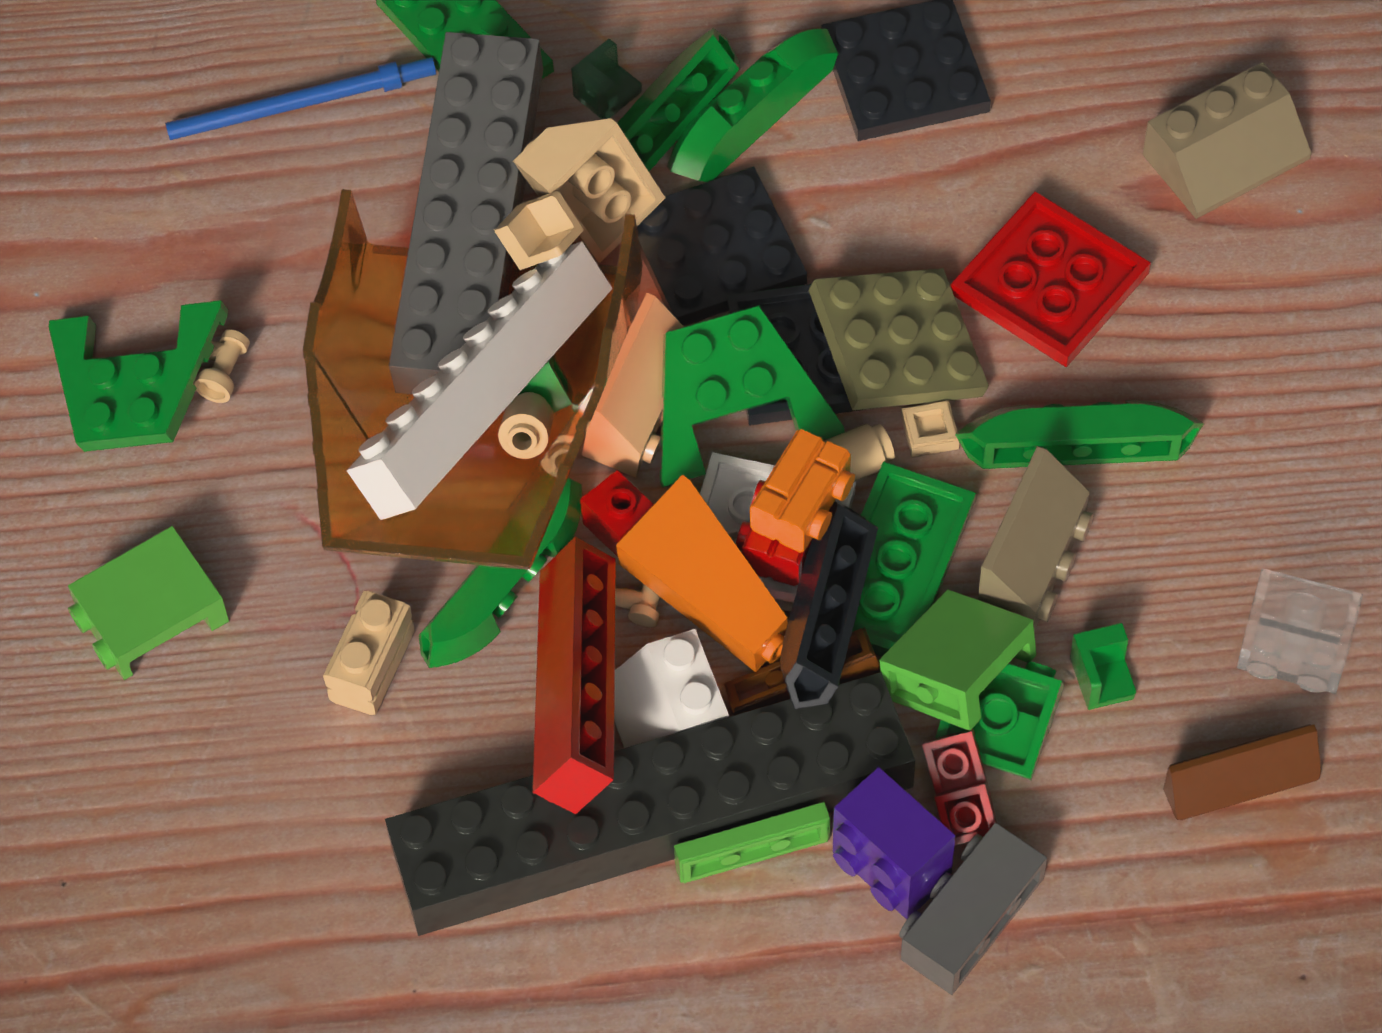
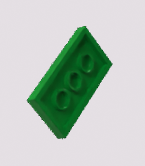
[376,0,554,79]
[852,461,976,657]

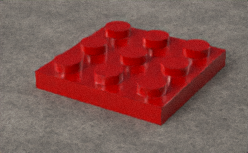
[951,191,1151,368]

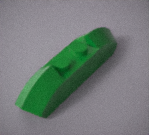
[617,28,740,172]
[667,29,838,182]
[955,400,1204,469]
[419,478,582,668]

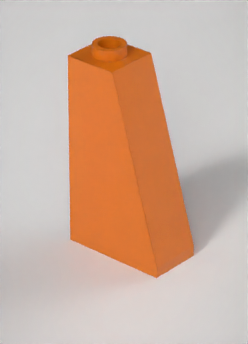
[616,474,788,672]

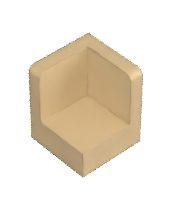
[494,191,584,270]

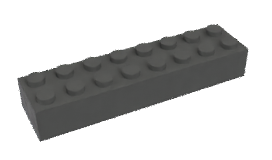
[389,32,543,394]

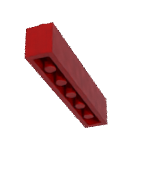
[533,536,616,814]

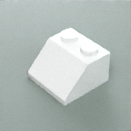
[614,629,729,748]

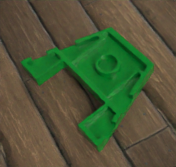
[48,300,229,452]
[660,306,845,488]

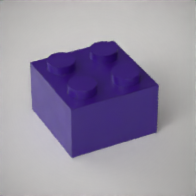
[832,767,955,919]

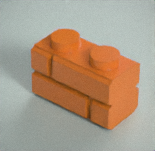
[750,429,855,553]

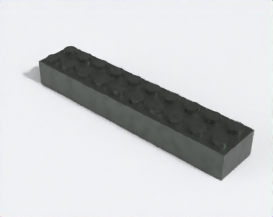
[385,672,916,936]

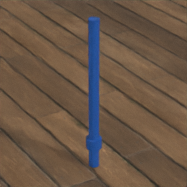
[165,57,436,140]

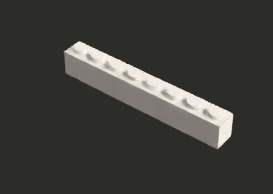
[347,241,613,520]

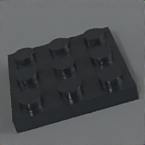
[821,0,991,141]
[631,167,807,326]
[727,284,882,426]

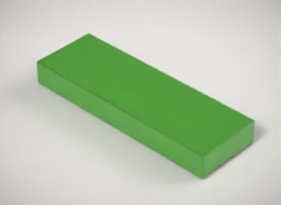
[674,802,830,883]

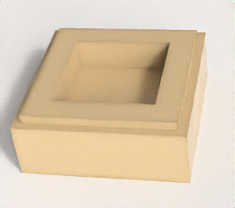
[901,400,959,458]

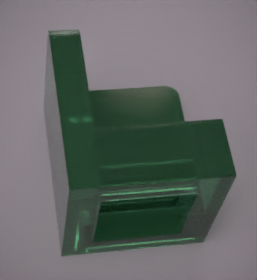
[571,39,642,119]

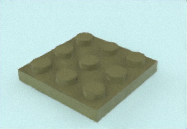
[809,268,989,410]

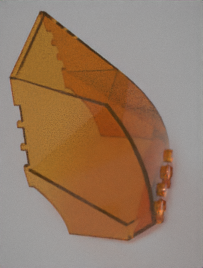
[303,189,643,570]

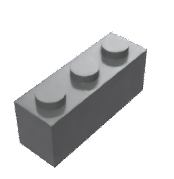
[899,822,1047,995]

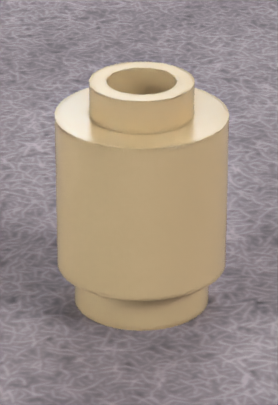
[498,392,554,459]
[824,424,895,481]

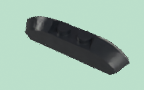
[780,500,878,709]

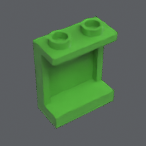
[68,526,229,680]
[879,589,1037,731]

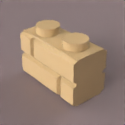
[323,591,415,715]

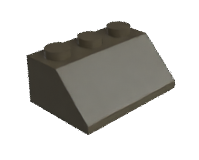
[1143,62,1312,219]
[978,446,1094,632]

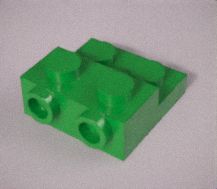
[935,661,1064,781]

